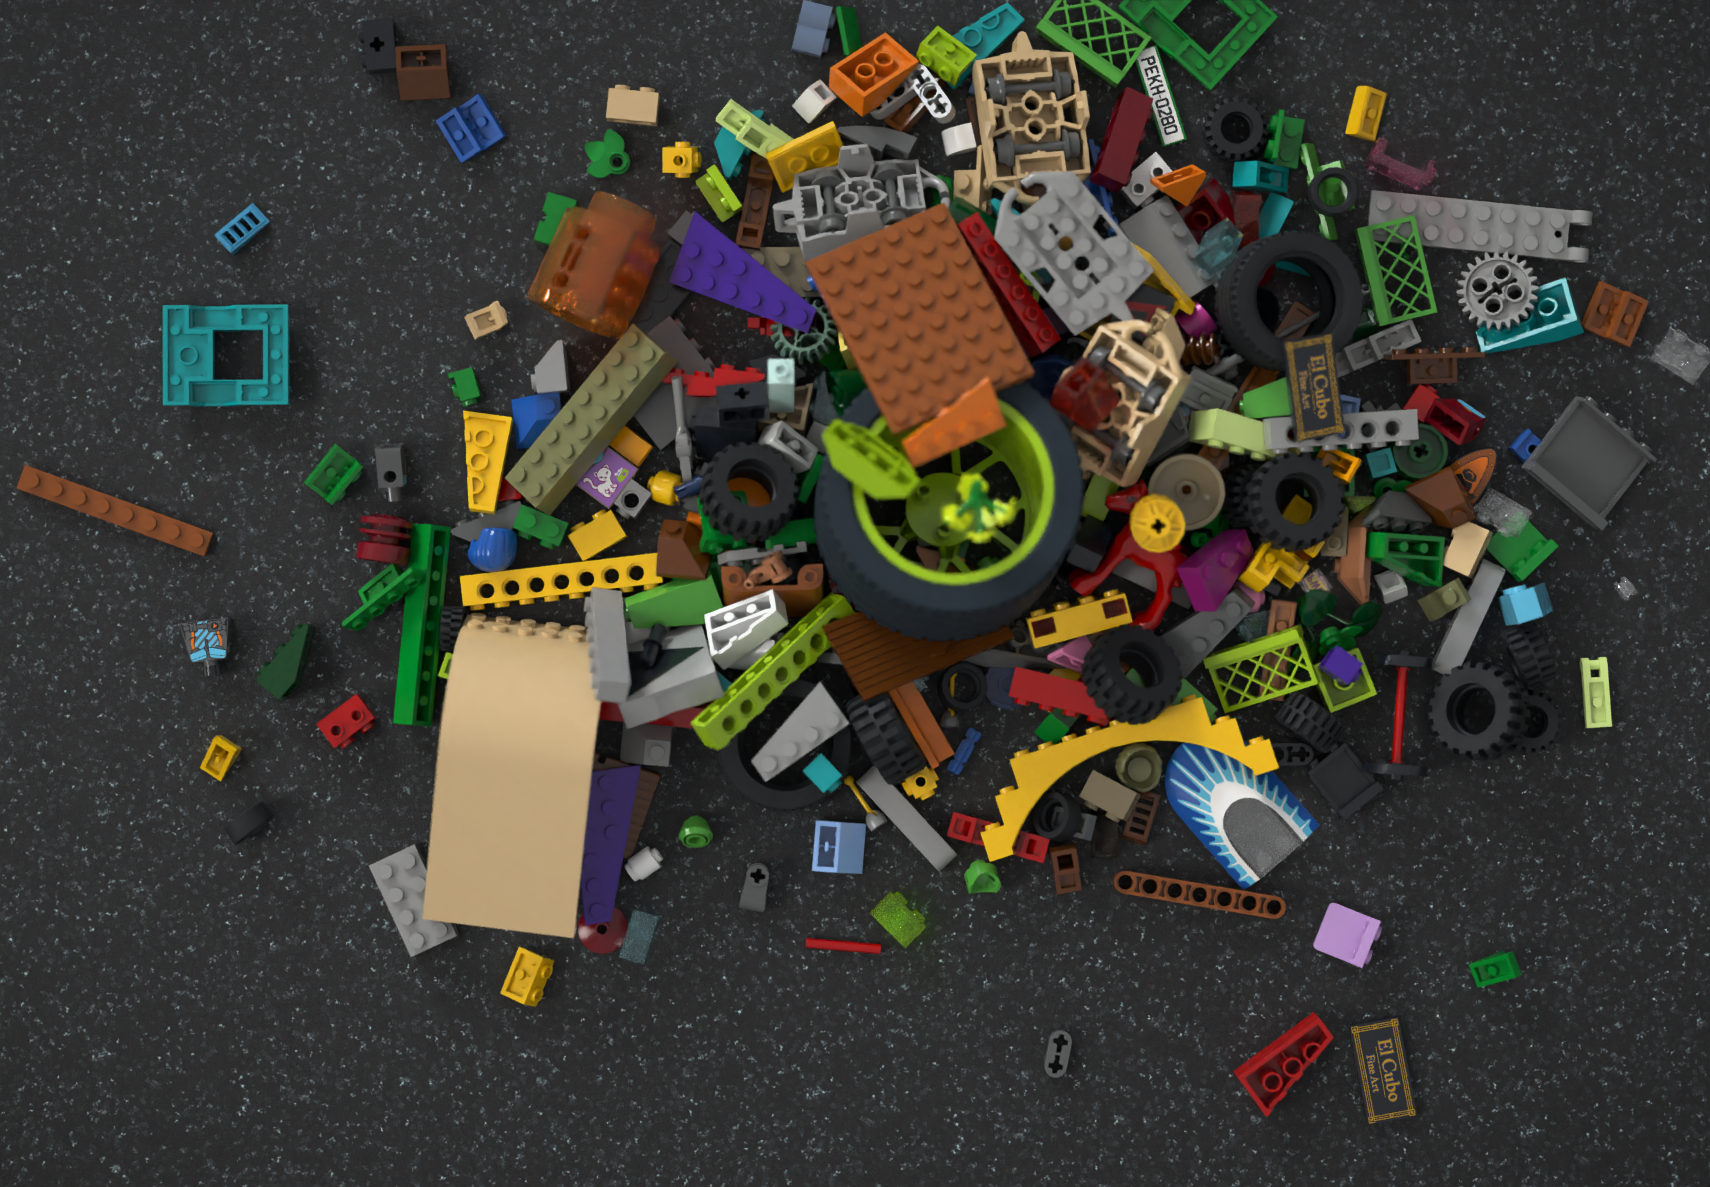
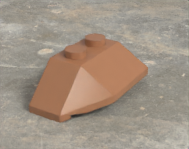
[1333,504,1373,605]

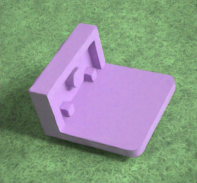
[1313,903,1382,968]

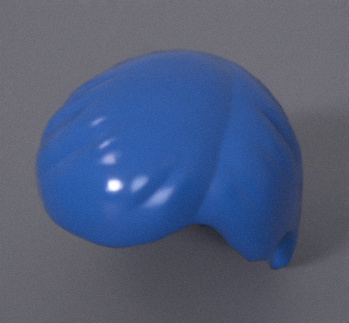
[468,528,517,572]

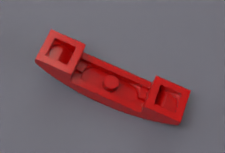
[947,812,1050,863]

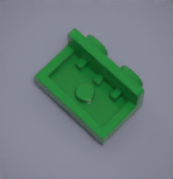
[304,444,363,505]

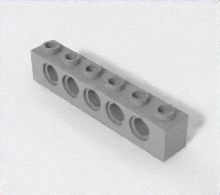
[1263,409,1419,454]

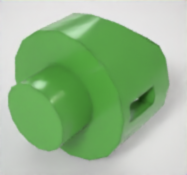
[964,860,1001,894]

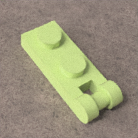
[1580,657,1612,728]

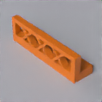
[889,681,955,769]

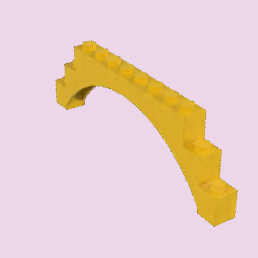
[981,694,1279,862]

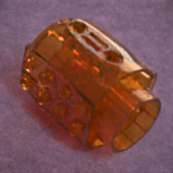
[526,191,662,339]

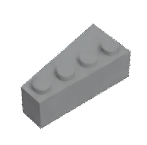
[751,682,849,782]

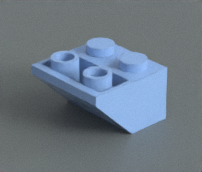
[812,820,866,874]

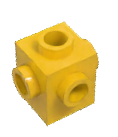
[662,142,701,178]
[901,766,939,800]

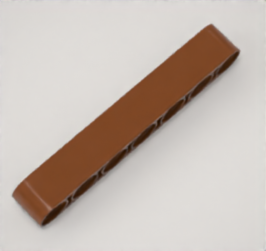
[1113,870,1286,919]

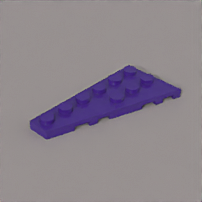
[669,212,818,334]
[580,764,641,925]

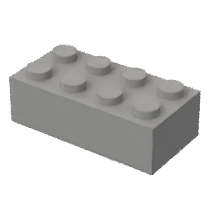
[369,843,459,957]

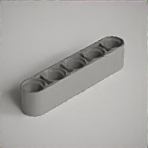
[1432,558,1506,675]
[856,765,957,872]

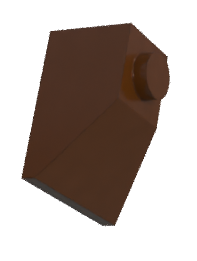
[1405,466,1476,528]
[656,519,713,580]

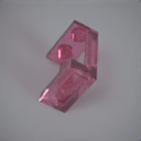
[1364,137,1437,190]

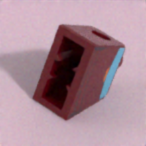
[1424,398,1486,445]

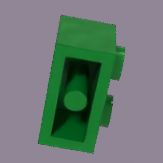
[512,505,570,550]

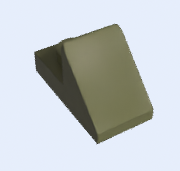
[1417,578,1471,622]

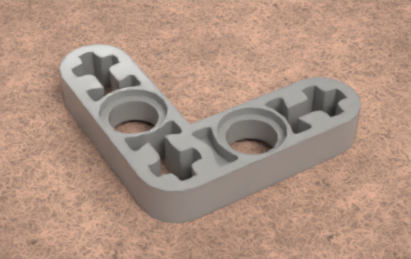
[869,64,956,124]

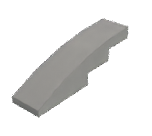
[1335,319,1422,378]

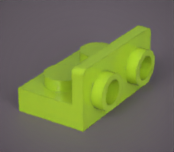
[916,26,977,86]
[696,164,743,222]

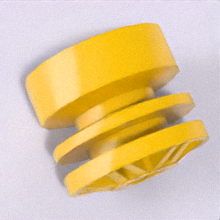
[1129,493,1185,552]

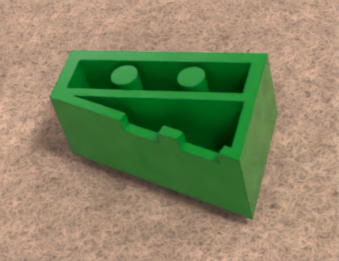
[1365,532,1445,587]

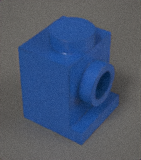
[1508,429,1541,463]

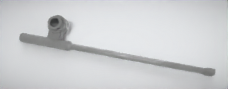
[1205,284,1370,381]

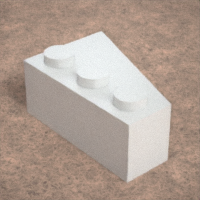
[704,589,788,670]

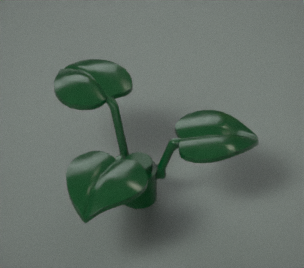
[1287,589,1383,675]

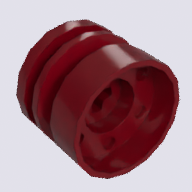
[355,514,414,565]

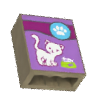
[576,446,640,510]

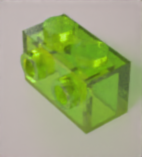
[869,891,926,948]

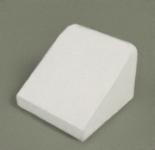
[806,421,828,454]
[1374,570,1408,604]

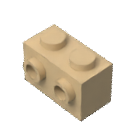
[606,85,660,126]
[1443,522,1493,579]

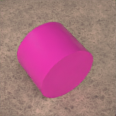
[1174,300,1218,341]

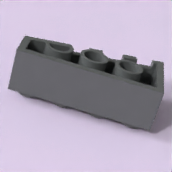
[1156,586,1256,679]

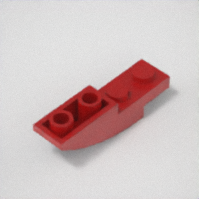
[662,364,765,398]

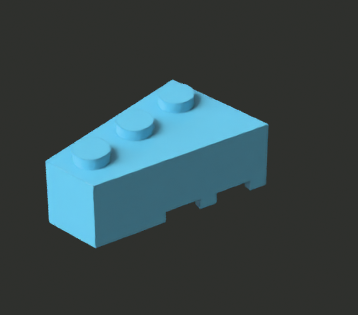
[1497,583,1553,626]

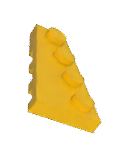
[463,411,513,514]

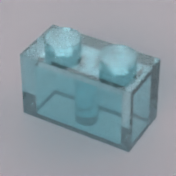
[1194,218,1243,276]

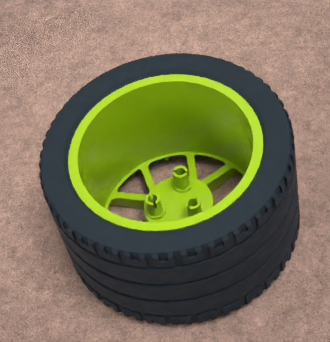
[813,380,1085,642]

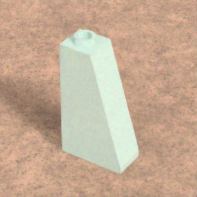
[768,359,794,413]

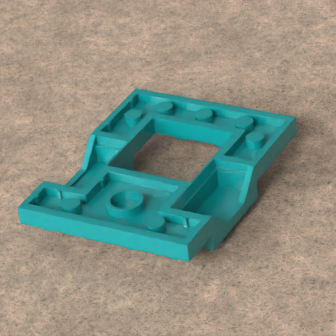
[163,304,290,407]

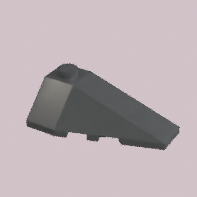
[962,620,1066,669]

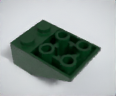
[256,623,315,700]

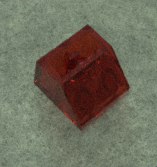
[1050,357,1119,432]

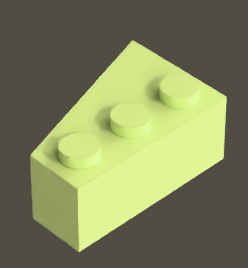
[1188,409,1276,461]

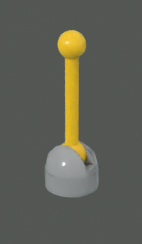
[844,775,888,832]

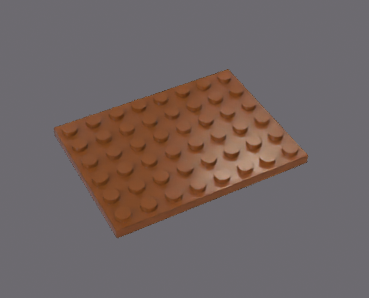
[806,203,1034,437]

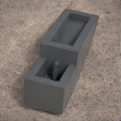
[837,126,917,161]

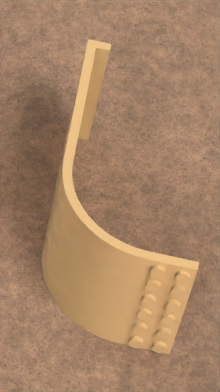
[423,613,601,938]

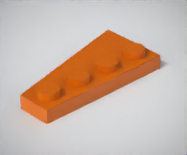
[902,377,1006,467]

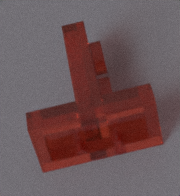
[1231,191,1262,254]

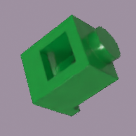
[448,367,482,407]

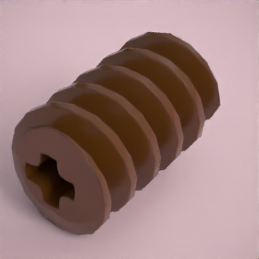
[1179,333,1220,366]

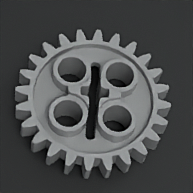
[1457,251,1539,332]

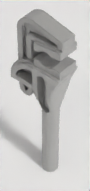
[671,376,693,483]

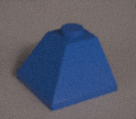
[512,393,563,450]

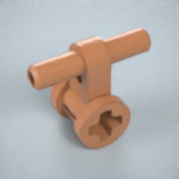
[744,550,793,589]

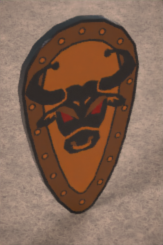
[1441,447,1498,506]

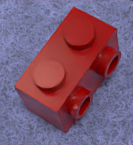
[316,694,377,749]

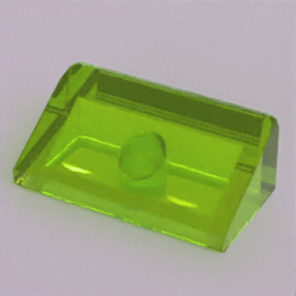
[1341,496,1376,515]

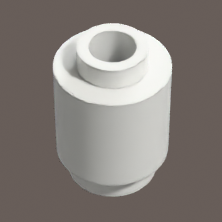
[624,846,663,882]

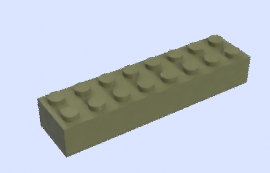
[505,324,678,515]

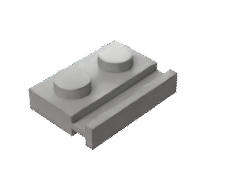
[1179,365,1238,411]

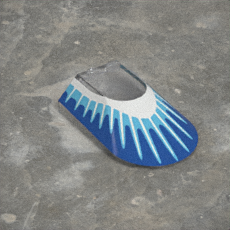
[1165,740,1320,890]

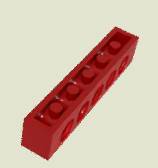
[957,212,1061,358]

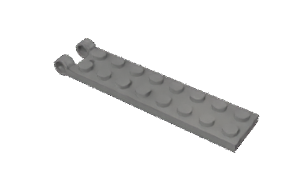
[1367,190,1593,263]

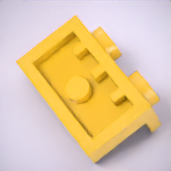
[500,947,554,1007]

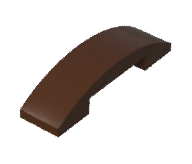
[736,154,774,250]

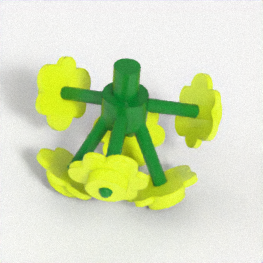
[941,474,1017,543]

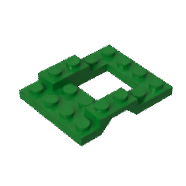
[1118,0,1278,91]

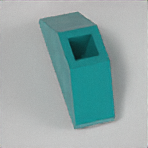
[714,110,766,181]

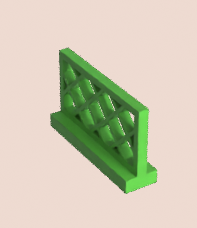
[1035,0,1152,89]
[1354,215,1437,327]

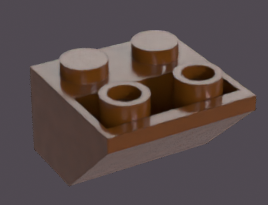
[395,44,451,101]

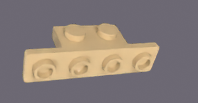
[953,145,993,216]

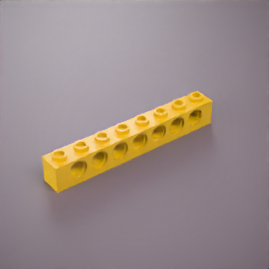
[460,553,664,611]

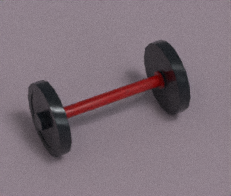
[1364,651,1435,780]

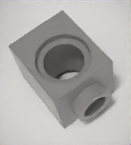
[614,479,652,519]

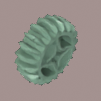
[771,297,838,365]

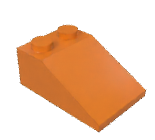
[829,33,919,117]

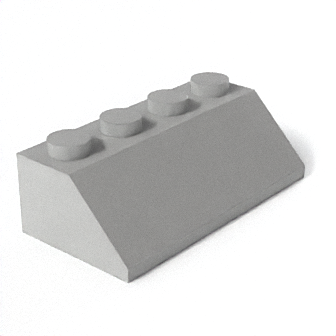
[1118,195,1219,298]

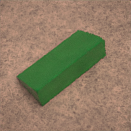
[836,6,862,58]

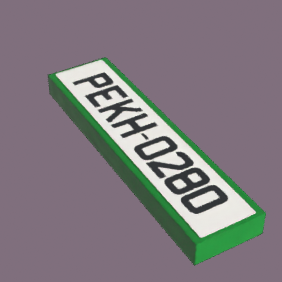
[1132,45,1187,148]

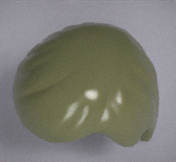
[1115,743,1162,793]

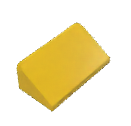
[1345,86,1387,141]

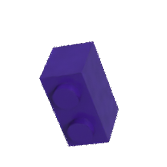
[1318,646,1363,685]

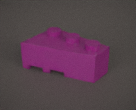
[1177,530,1254,611]

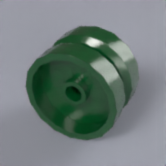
[1389,424,1448,481]

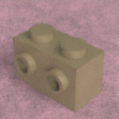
[1079,770,1141,823]

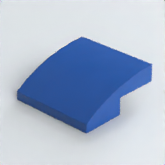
[436,94,507,163]

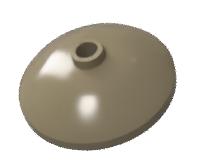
[1148,454,1225,530]

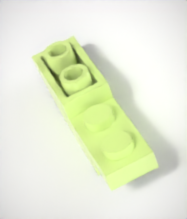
[716,99,794,159]

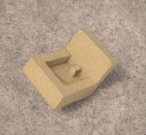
[464,301,508,340]

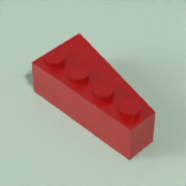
[1009,667,1114,724]
[1233,1012,1334,1117]

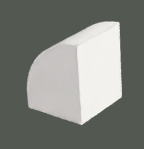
[792,80,837,124]
[941,123,976,157]

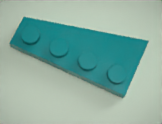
[936,2,1025,91]

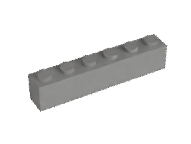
[584,587,630,703]

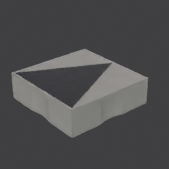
[618,624,724,729]

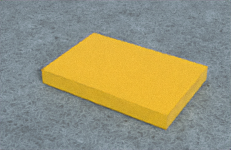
[765,121,843,193]

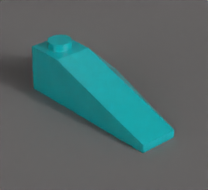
[1476,277,1584,354]

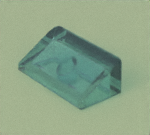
[619,909,659,964]

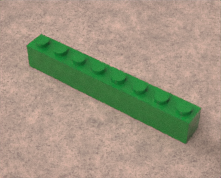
[393,524,451,727]

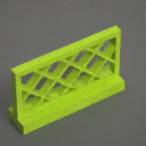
[1203,624,1319,713]

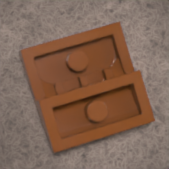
[1582,281,1649,347]

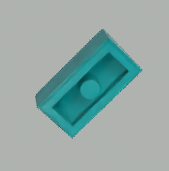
[1248,192,1294,240]

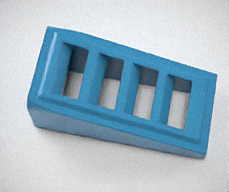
[214,203,270,255]

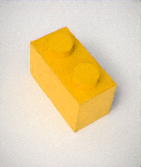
[568,509,627,562]

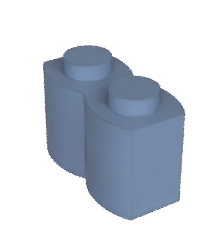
[792,0,836,58]

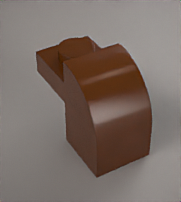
[1049,843,1082,895]

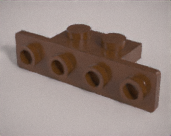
[1384,347,1486,384]

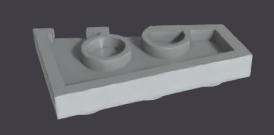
[717,541,807,567]

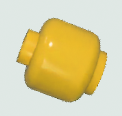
[647,470,683,506]

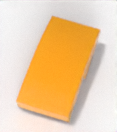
[609,425,653,467]

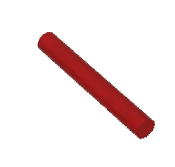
[805,938,881,954]

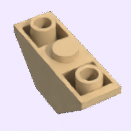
[1142,307,1185,379]

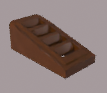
[1121,791,1161,846]

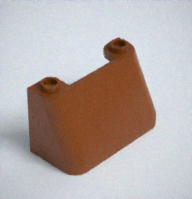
[721,564,824,617]

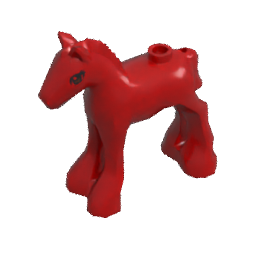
[1068,478,1188,631]

